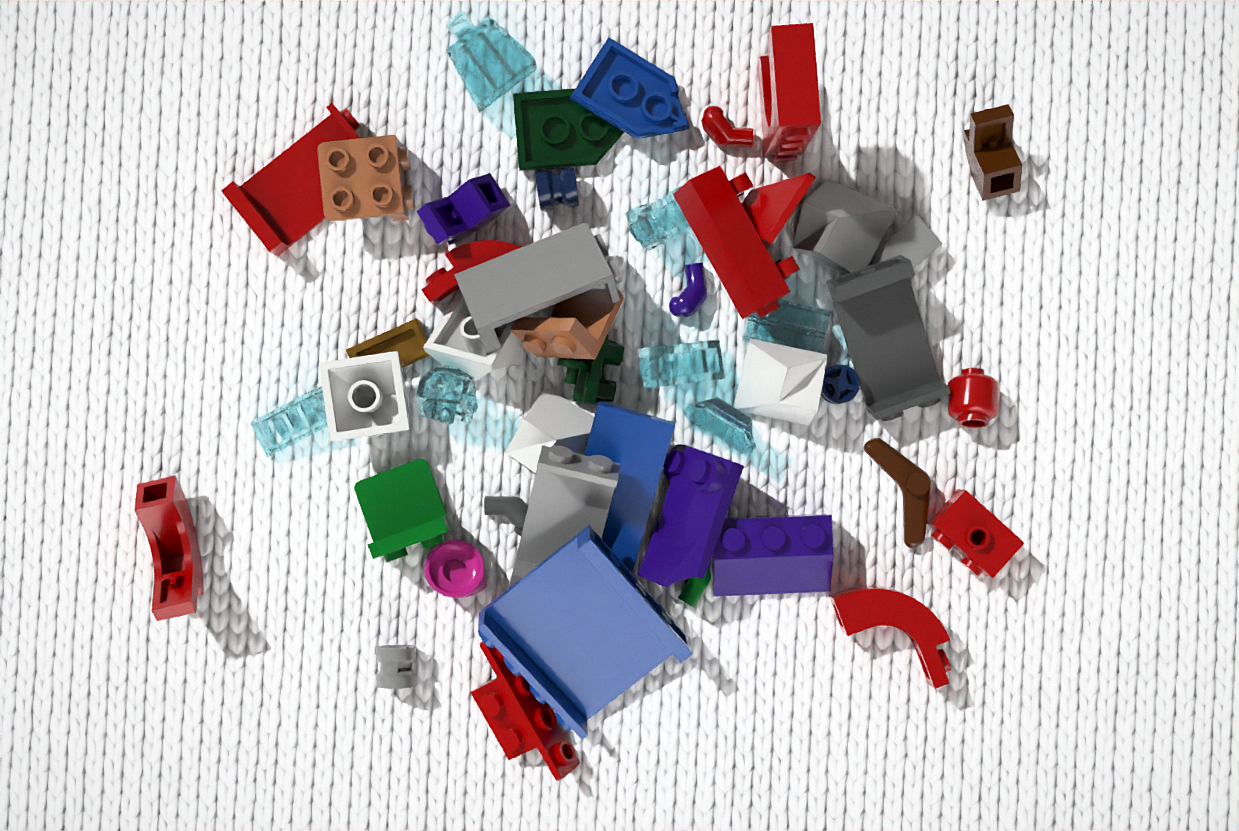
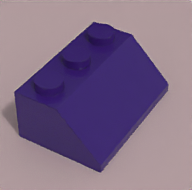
[711,513,834,597]

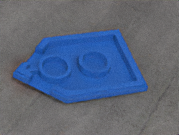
[570,37,690,139]

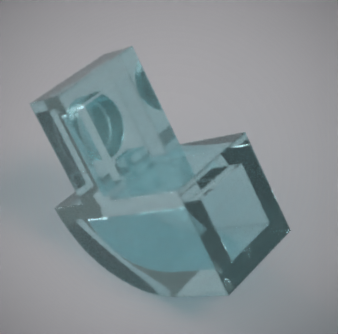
[625,186,692,251]
[638,340,725,389]

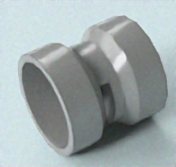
[376,645,416,689]

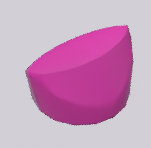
[422,539,488,598]

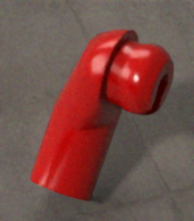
[701,106,753,148]

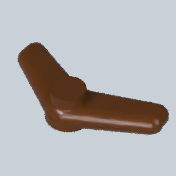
[864,438,931,548]

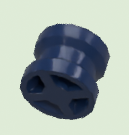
[821,364,860,404]

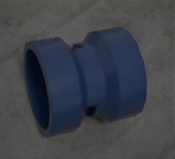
[535,167,579,211]

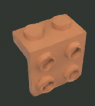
[317,135,415,222]
[510,289,624,359]

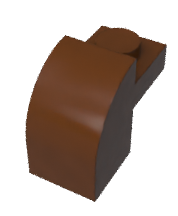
[964,104,1022,201]

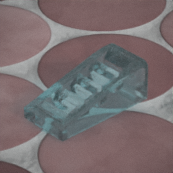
[250,386,328,457]

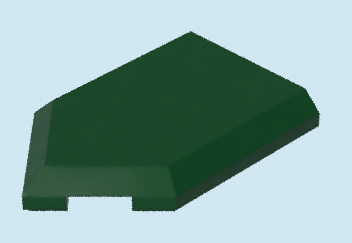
[513,88,624,171]

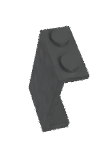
[826,255,951,421]

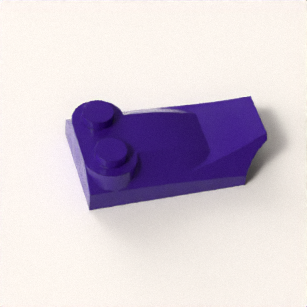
[637,444,744,588]

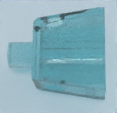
[446,11,538,113]

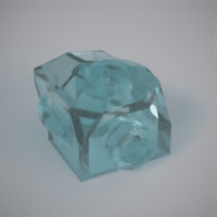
[416,365,478,424]

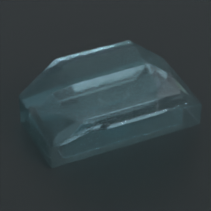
[681,397,756,456]

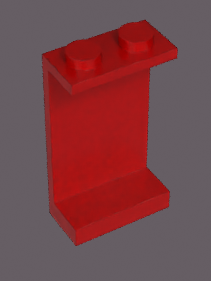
[221,103,361,257]

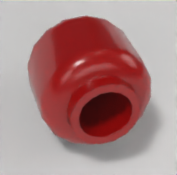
[948,368,999,428]

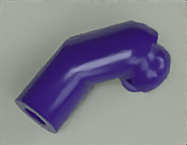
[669,263,707,318]

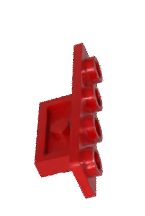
[470,641,580,781]

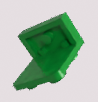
[354,459,453,563]

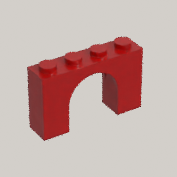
[757,23,821,162]

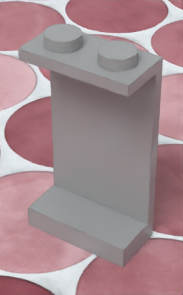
[454,221,622,354]
[509,445,620,588]

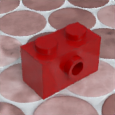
[927,489,1024,578]

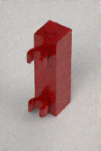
[673,166,800,320]

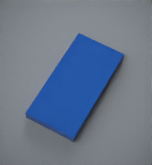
[584,401,676,571]

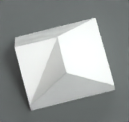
[423,290,528,385]
[733,338,827,426]
[319,351,410,442]
[505,387,594,474]

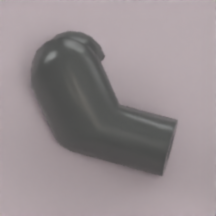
[484,496,528,536]

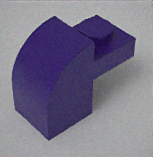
[416,173,511,245]

